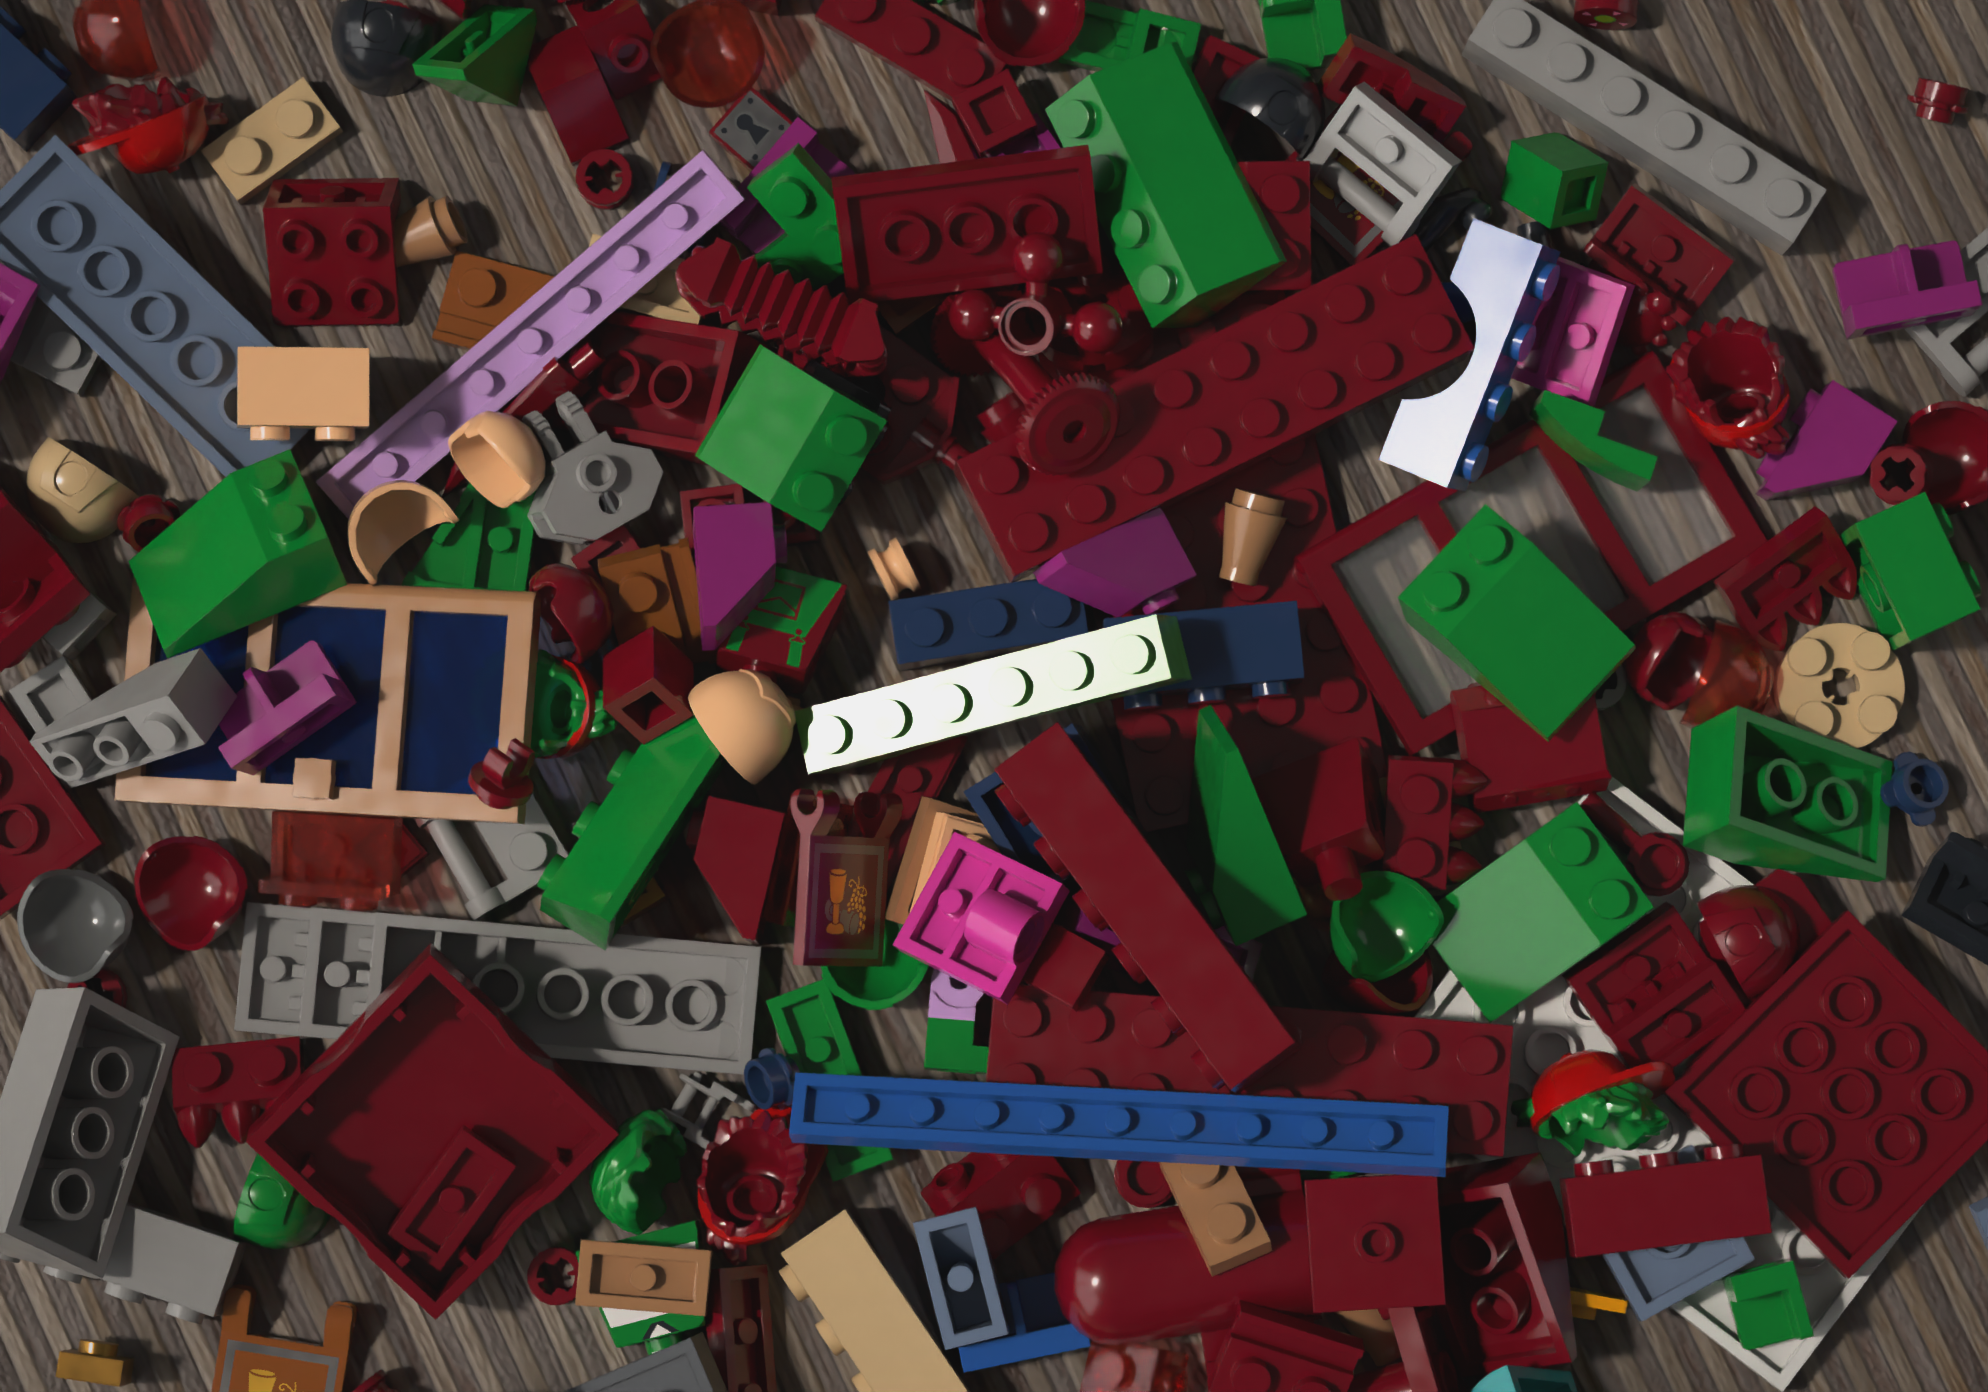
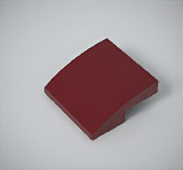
[1562,901,1746,1069]

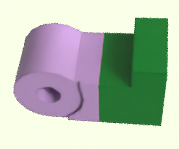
[924,969,989,1075]

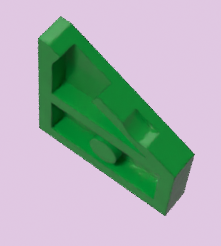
[402,483,537,591]

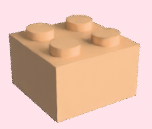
[237,347,369,441]

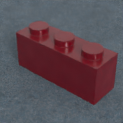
[1560,1143,1772,1258]

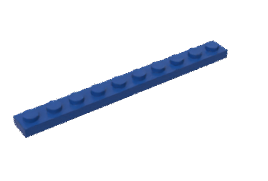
[789,1073,1449,1177]

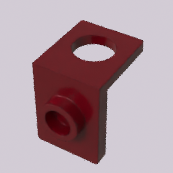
[565,0,671,100]

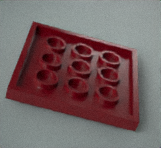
[1663,910,1988,1279]

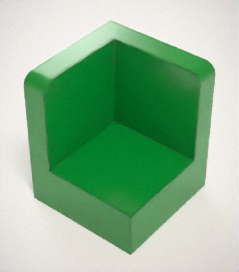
[1501,132,1609,229]
[1722,1259,1814,1350]

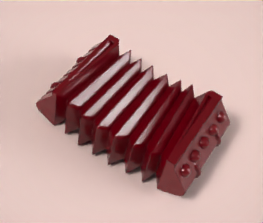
[675,237,888,379]

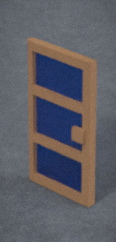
[114,577,542,825]

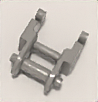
[660,1071,758,1149]

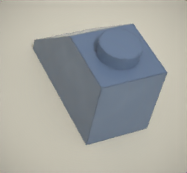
[913,1206,1010,1350]

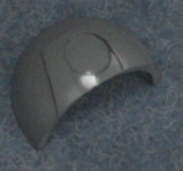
[17,869,134,983]

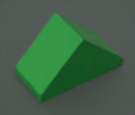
[412,4,538,106]

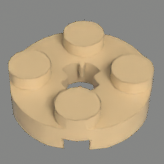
[1773,623,1905,749]

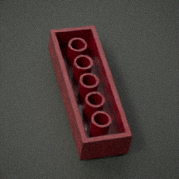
[994,722,1301,1094]

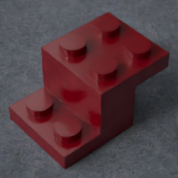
[0,484,90,673]

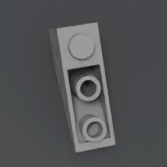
[30,648,237,789]

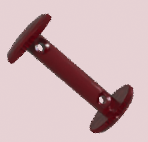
[929,284,1121,476]

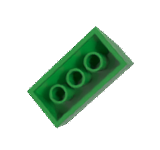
[1045,42,1287,329]
[537,715,728,951]

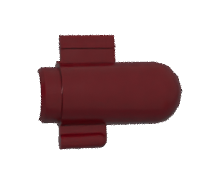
[1055,1166,1322,1379]

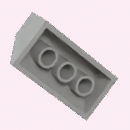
[0,987,179,1279]

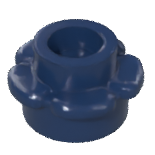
[744,1048,800,1110]

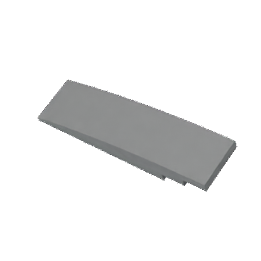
[234,902,761,1075]

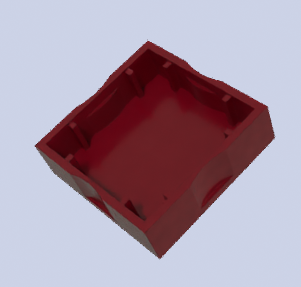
[246,943,619,1320]

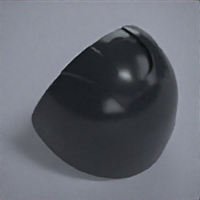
[331,0,442,97]
[1215,58,1325,161]

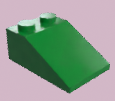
[128,449,347,658]
[1398,504,1636,742]
[1184,705,1307,946]
[1683,706,1893,882]
[1432,802,1654,1023]

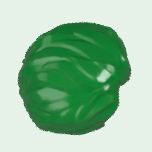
[589,1109,687,1235]

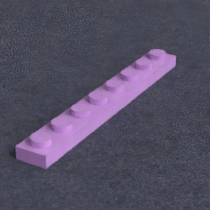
[316,149,745,519]

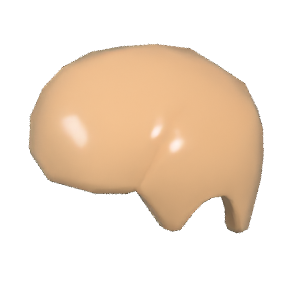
[448,411,546,508]

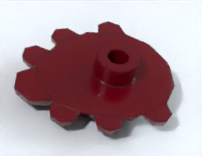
[1616,280,1677,356]

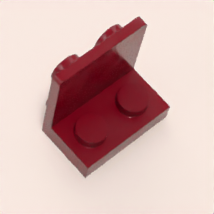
[263,178,401,325]

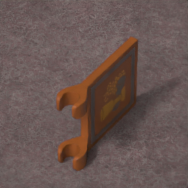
[211,1284,358,1392]

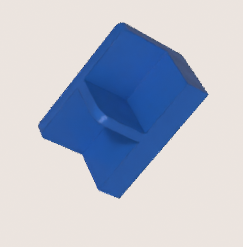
[958,1272,1091,1373]

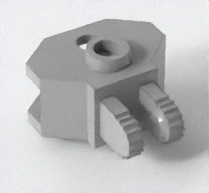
[522,391,664,545]

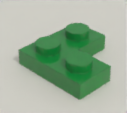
[747,143,844,291]

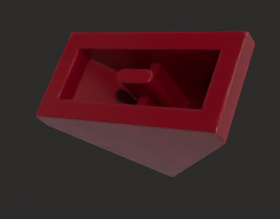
[527,25,630,166]

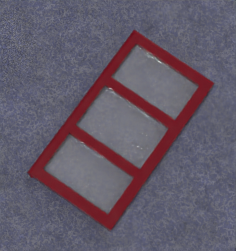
[1294,350,1767,756]

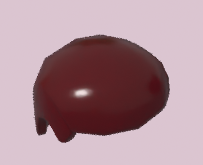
[529,563,614,664]
[1624,612,1723,711]

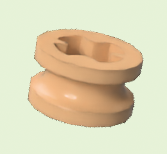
[867,537,921,601]

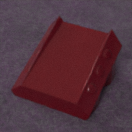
[1450,682,1612,813]

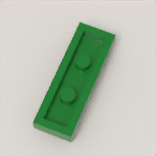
[766,979,894,1182]

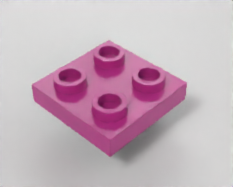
[1511,257,1635,406]
[893,832,1070,1005]

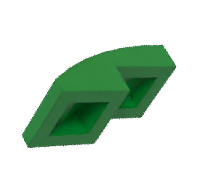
[1058,0,1201,72]
[1529,390,1658,492]

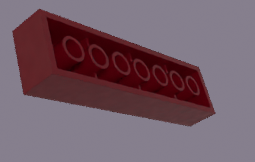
[953,234,1474,583]
[986,985,1514,1157]

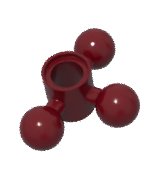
[949,232,1123,356]

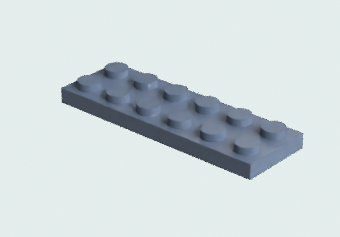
[0,135,310,477]

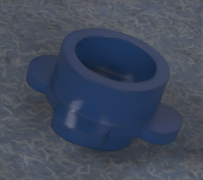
[1880,752,1949,827]

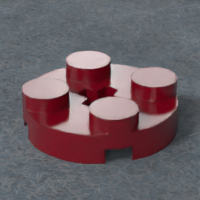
[1029,250,1156,372]

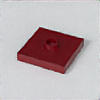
[1304,1174,1446,1313]

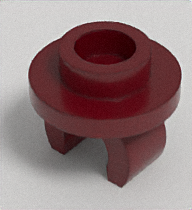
[468,738,535,809]

